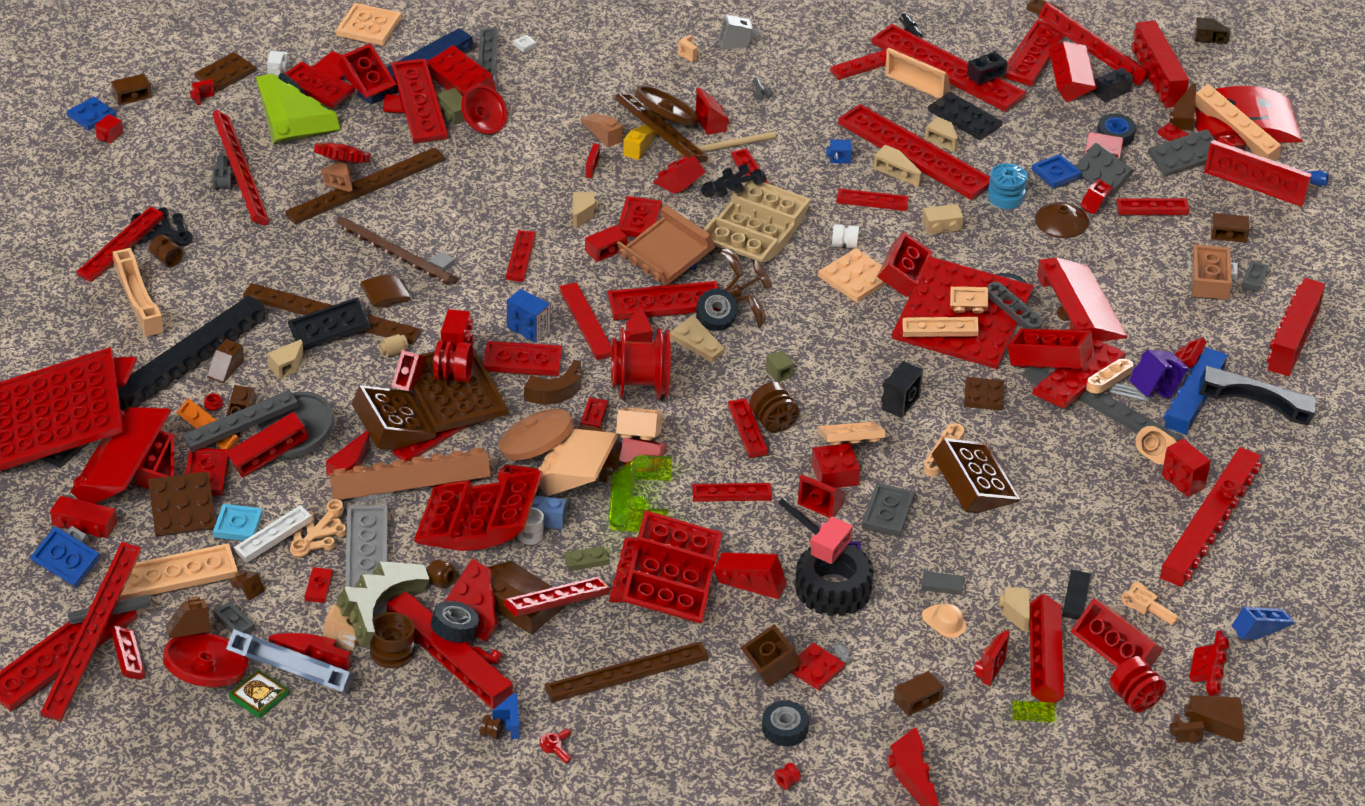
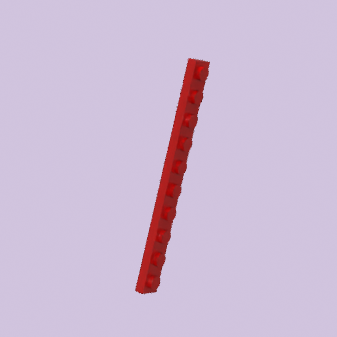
[212,109,270,226]
[41,541,141,722]

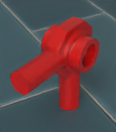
[539,728,572,764]

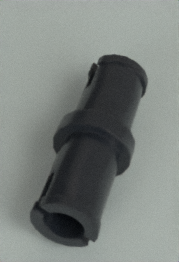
[899,13,923,38]

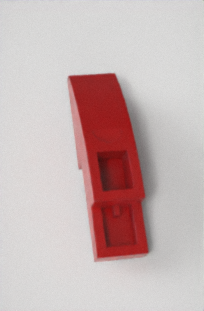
[268,633,352,671]

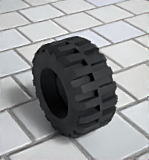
[795,545,874,616]

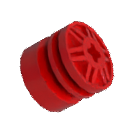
[433,340,473,383]
[1109,656,1166,713]

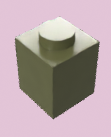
[766,350,794,382]

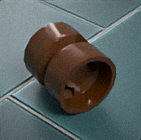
[149,235,184,268]

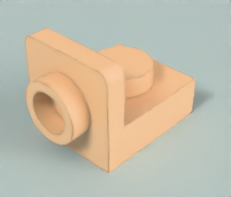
[678,35,698,62]

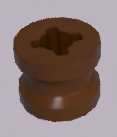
[480,715,503,740]

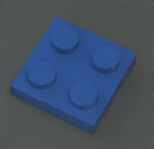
[66,97,116,131]
[1032,154,1082,189]

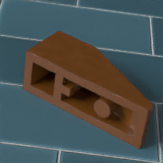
[1169,83,1196,131]

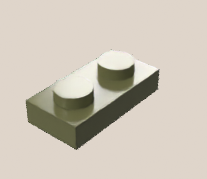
[564,546,608,571]

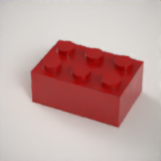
[877,231,933,297]

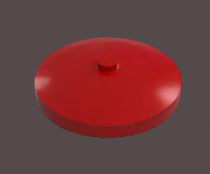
[163,633,248,687]

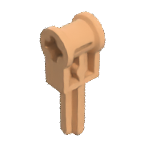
[1121,582,1179,625]

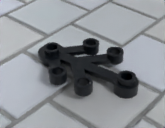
[701,164,767,197]
[131,207,193,246]

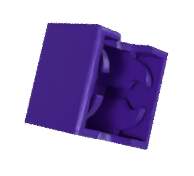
[1129,349,1189,399]

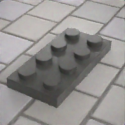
[1147,129,1216,177]

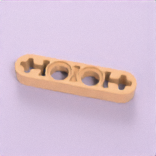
[1086,359,1133,394]
[923,423,964,476]

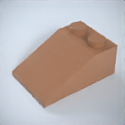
[1191,244,1232,300]

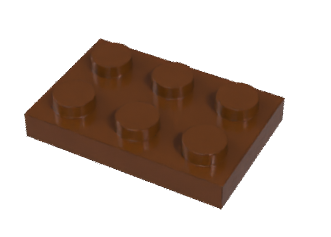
[194,52,256,92]

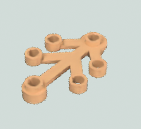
[290,499,347,557]

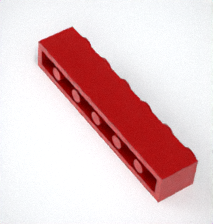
[1029,593,1064,706]

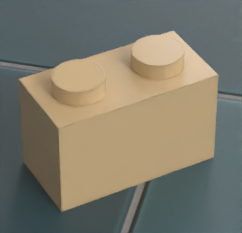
[922,204,963,234]

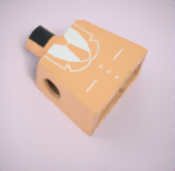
[323,604,358,651]

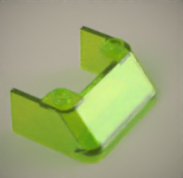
[608,455,672,532]

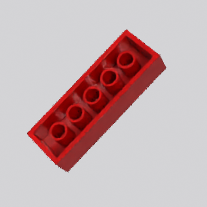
[1131,20,1189,108]
[1266,277,1326,377]

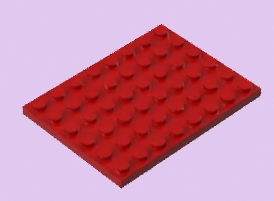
[0,347,123,471]

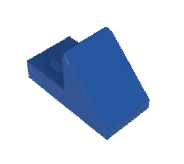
[493,693,519,739]

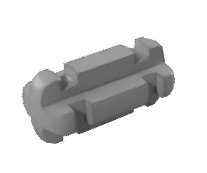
[832,641,853,665]

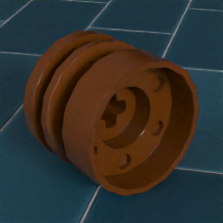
[749,382,800,433]
[370,612,414,668]

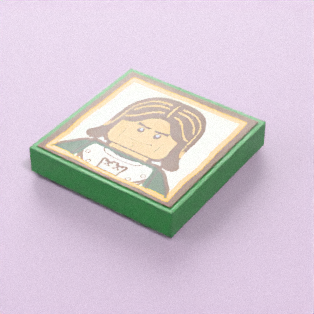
[229,669,289,719]

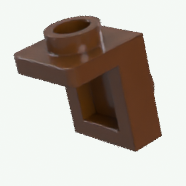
[229,570,265,600]
[1170,714,1205,743]

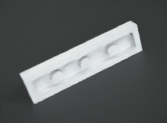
[234,505,313,563]

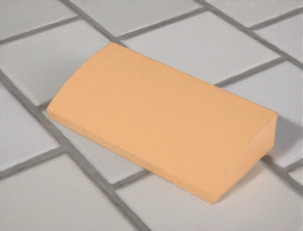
[885,48,950,98]

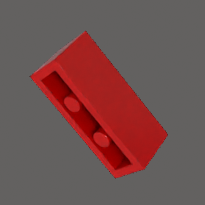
[50,495,117,538]

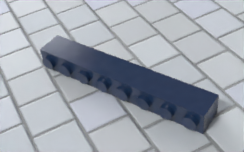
[357,28,473,105]

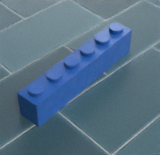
[1164,347,1228,435]

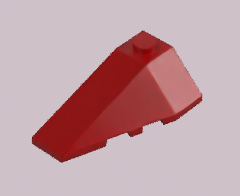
[887,728,939,806]

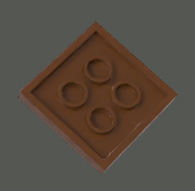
[148,471,216,537]

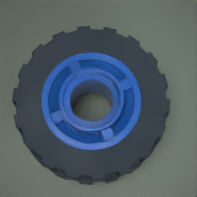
[1097,113,1136,147]

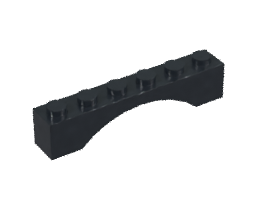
[1199,366,1316,425]

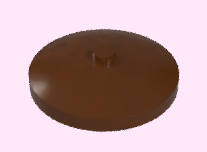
[634,85,699,126]

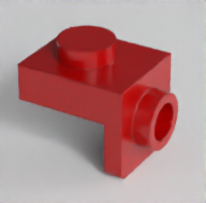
[190,79,215,106]

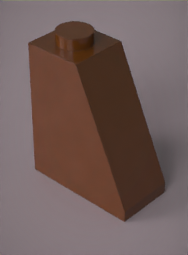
[1184,695,1245,743]

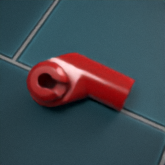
[472,646,502,664]

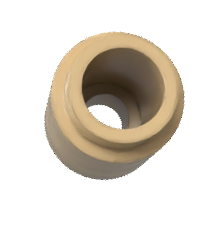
[379,334,408,357]

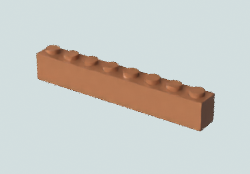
[329,448,491,500]

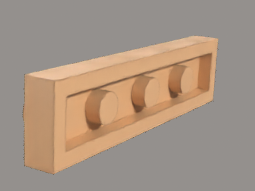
[903,317,978,337]

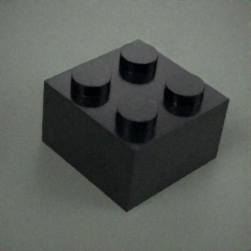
[881,361,923,418]

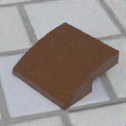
[360,275,410,308]

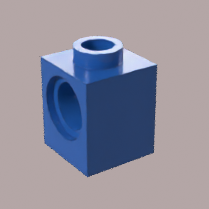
[826,140,852,163]

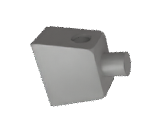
[718,15,759,50]

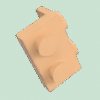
[950,287,988,313]

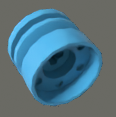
[988,163,1027,209]

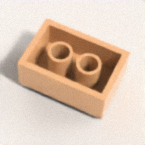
[616,407,663,440]

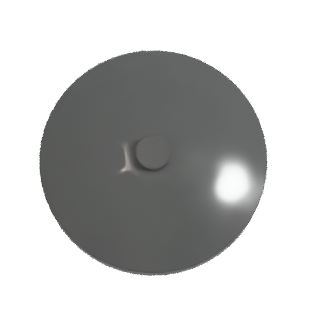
[257,391,335,458]

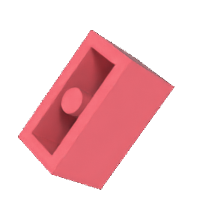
[810,517,853,564]

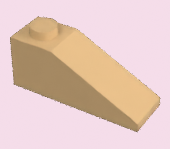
[873,145,922,187]

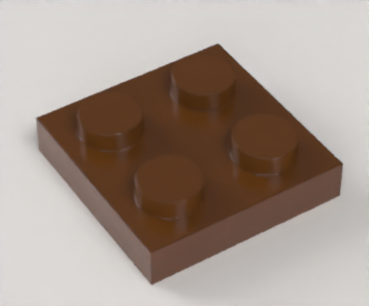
[964,377,1004,411]

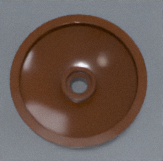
[1035,202,1089,238]

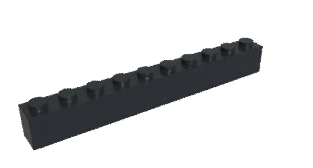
[118,295,265,411]

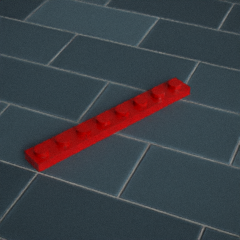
[1038,2,1149,86]

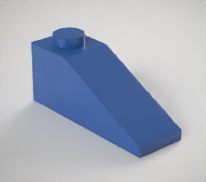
[1231,607,1295,640]

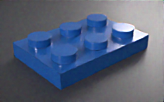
[30,527,102,589]

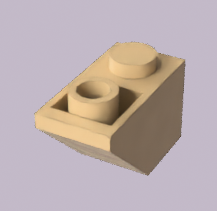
[267,339,303,379]

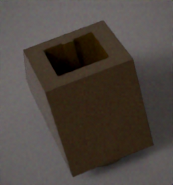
[1195,17,1230,44]

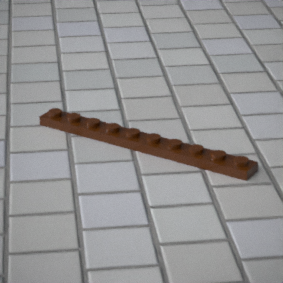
[285,147,445,225]
[243,283,421,345]

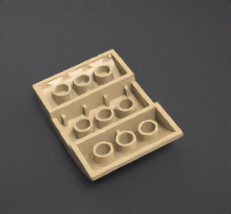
[703,181,811,262]

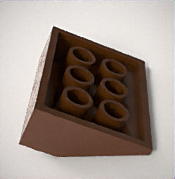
[352,385,437,450]
[931,438,1021,513]
[487,561,568,635]

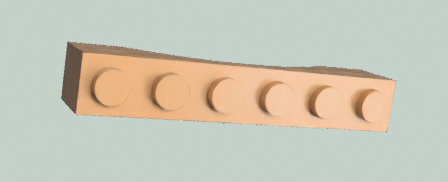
[1195,84,1281,161]
[113,248,164,337]

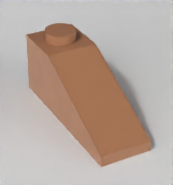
[580,113,623,148]
[321,162,353,192]

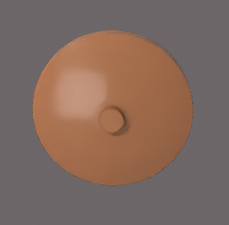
[499,409,574,460]

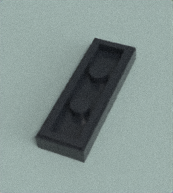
[1062,569,1091,620]

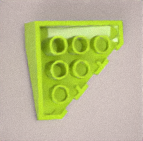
[256,73,341,144]

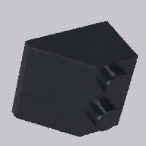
[1091,68,1133,103]

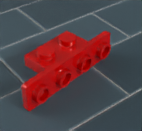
[1189,630,1230,696]

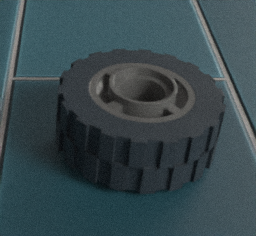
[430,601,479,643]

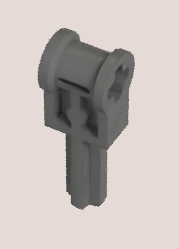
[212,153,231,190]

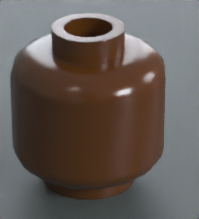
[426,560,457,588]

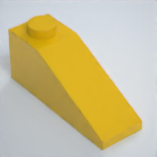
[623,125,657,160]

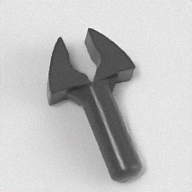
[752,78,771,101]

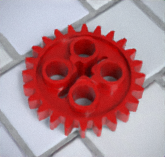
[313,142,372,164]

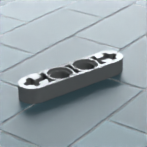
[987,282,1042,329]

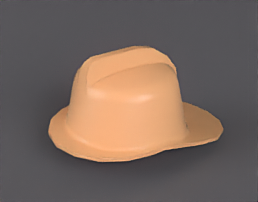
[1135,426,1176,464]
[922,604,966,638]

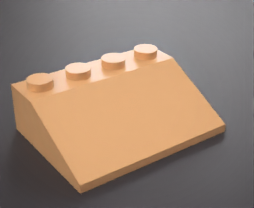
[539,429,618,497]

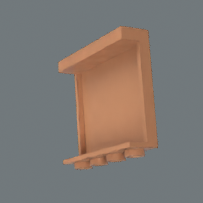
[617,205,715,286]

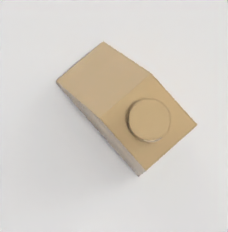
[925,117,958,152]
[573,192,598,228]
[999,587,1029,631]

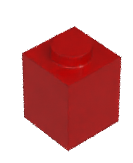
[95,114,123,144]

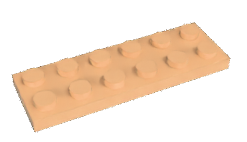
[108,543,238,601]

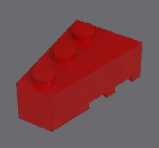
[134,430,174,489]
[714,552,787,600]

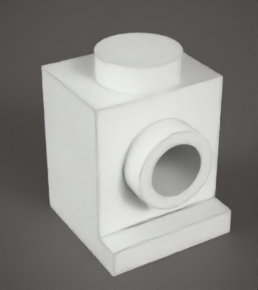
[267,51,288,76]

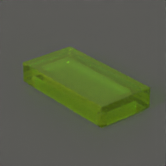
[1012,700,1055,723]

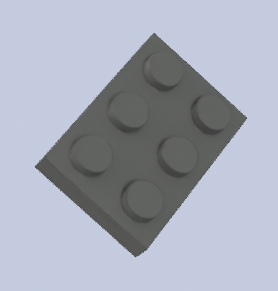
[1075,142,1134,198]
[862,483,915,537]

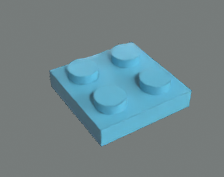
[213,504,263,541]

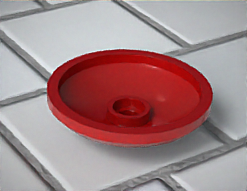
[461,84,507,135]

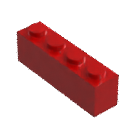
[226,412,310,478]

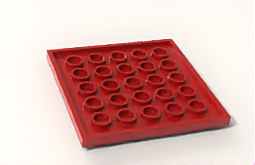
[891,256,1033,369]

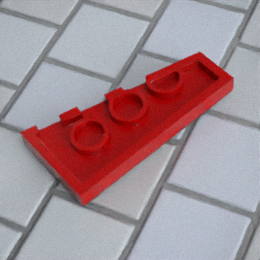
[609,537,637,602]

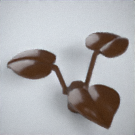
[719,248,772,328]

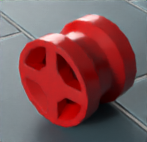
[774,762,801,790]

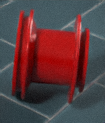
[611,327,671,400]

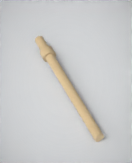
[676,132,776,157]

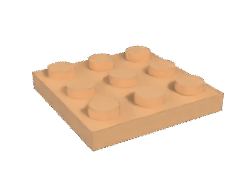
[336,3,401,46]
[818,248,886,303]
[817,422,885,445]

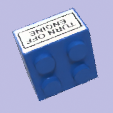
[507,289,550,343]

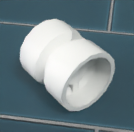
[832,224,859,249]
[518,507,543,545]

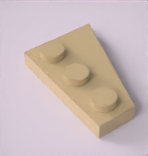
[670,315,724,362]

